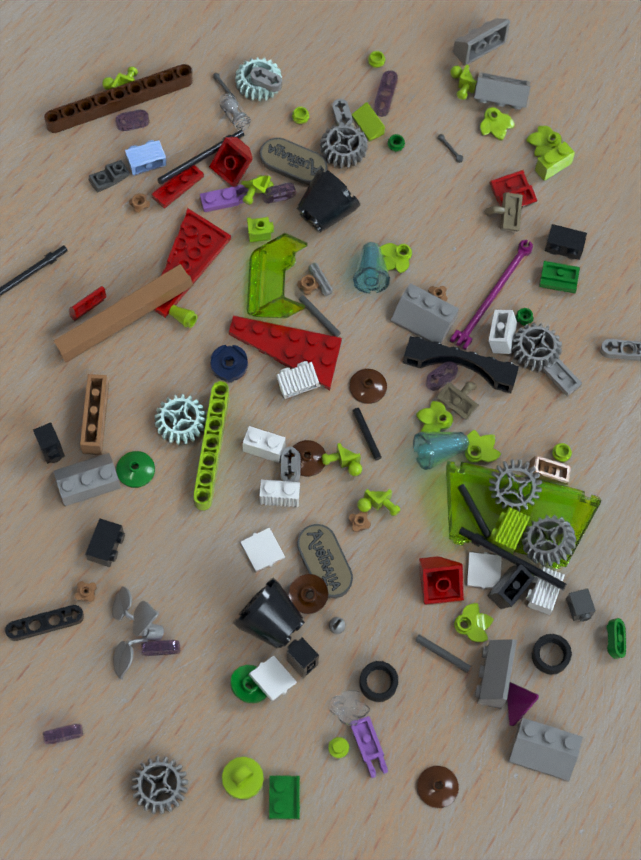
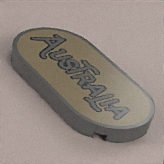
[260,138,327,185]
[297,524,353,599]

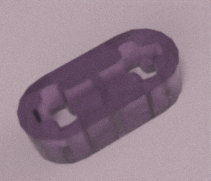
[116,110,149,131]
[262,183,297,204]
[426,362,458,391]
[141,640,180,656]
[43,724,84,745]

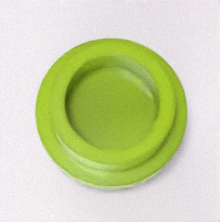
[368,51,385,68]
[292,107,309,124]
[552,443,572,462]
[328,737,349,758]

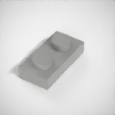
[542,358,582,397]

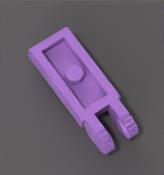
[200,184,248,212]
[350,716,388,778]

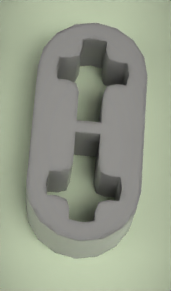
[251,67,282,92]
[332,99,352,127]
[281,447,301,482]

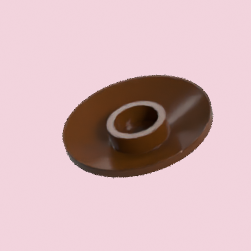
[349,369,387,404]
[288,440,326,477]
[289,574,329,614]
[417,766,459,808]

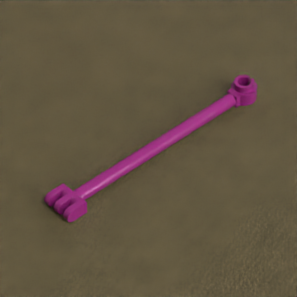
[450,240,533,350]

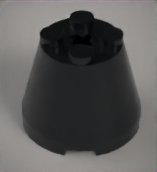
[297,167,361,233]
[233,577,305,648]

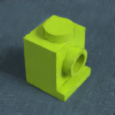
[247,217,274,242]

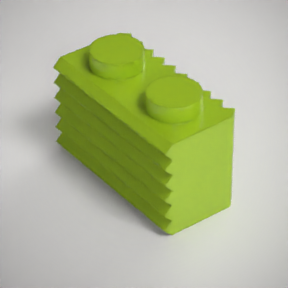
[535,141,575,181]
[490,507,530,554]

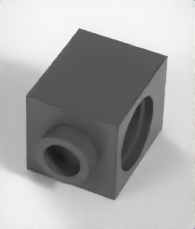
[566,588,596,622]

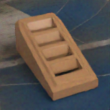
[529,455,571,485]

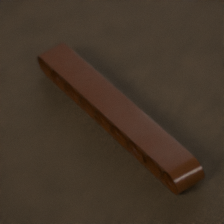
[44,64,193,133]

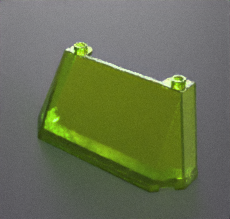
[446,461,601,569]

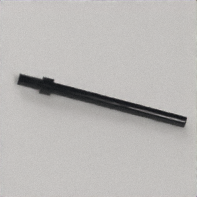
[157,130,244,184]
[0,245,68,296]
[459,527,567,590]

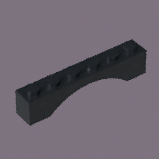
[403,336,519,394]

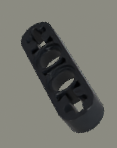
[5,605,84,641]

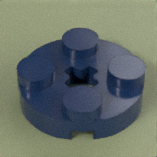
[210,345,248,383]

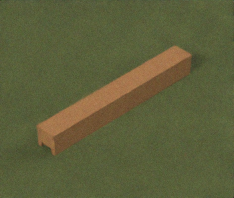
[53,264,194,362]

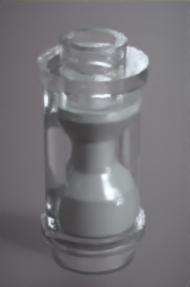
[219,93,251,130]

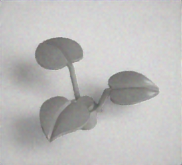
[112,586,164,679]

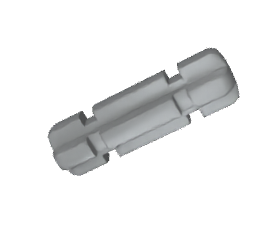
[309,263,332,296]

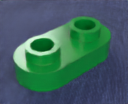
[607,618,626,659]

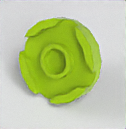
[222,757,264,800]

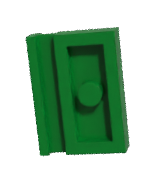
[539,261,580,294]
[269,776,300,820]

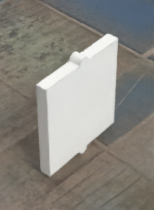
[240,528,285,572]
[467,552,502,590]
[249,656,297,701]

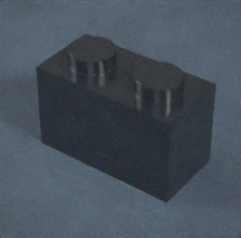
[545,224,587,260]
[33,422,65,464]
[85,518,125,567]
[487,564,535,609]
[287,637,319,679]

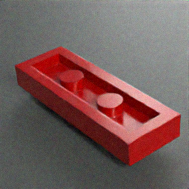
[152,165,204,209]

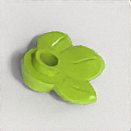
[480,107,514,140]
[526,126,562,157]
[378,243,412,274]
[416,401,453,436]
[465,430,501,463]
[454,603,494,642]

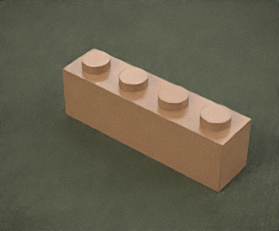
[80,374,109,455]

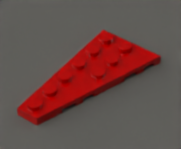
[154,208,231,318]
[229,315,342,391]

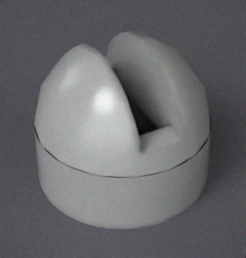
[329,617,345,634]

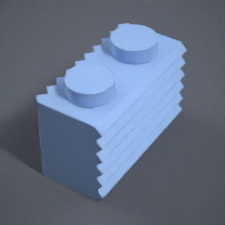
[125,140,167,176]

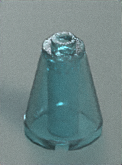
[353,242,390,293]
[413,432,469,470]

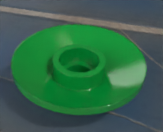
[116,451,155,488]
[230,665,267,704]

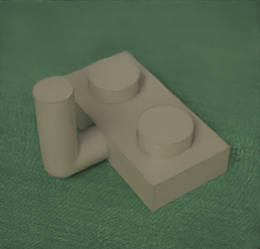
[484,192,523,232]
[437,382,479,420]

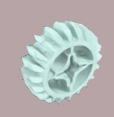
[235,56,282,102]
[155,394,206,445]

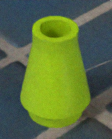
[169,305,198,328]

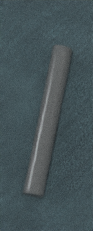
[298,295,341,337]
[415,635,471,673]

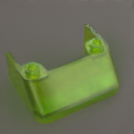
[247,233,308,318]

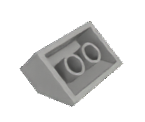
[453,18,511,66]
[474,72,530,109]
[391,283,459,343]
[54,453,121,506]
[475,639,517,709]
[509,718,583,781]

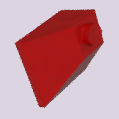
[209,137,253,187]
[419,556,464,605]

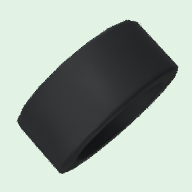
[531,634,572,675]
[359,661,398,702]

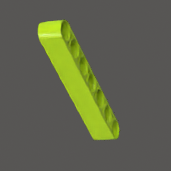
[194,381,229,511]

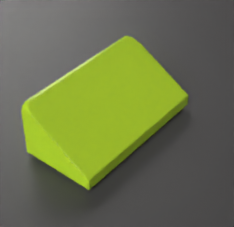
[352,102,385,142]

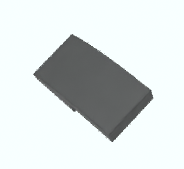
[88,160,130,193]

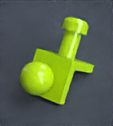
[450,64,477,100]
[102,66,138,90]
[241,175,274,205]
[322,443,362,476]
[357,489,400,516]

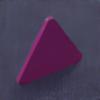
[507,682,539,726]

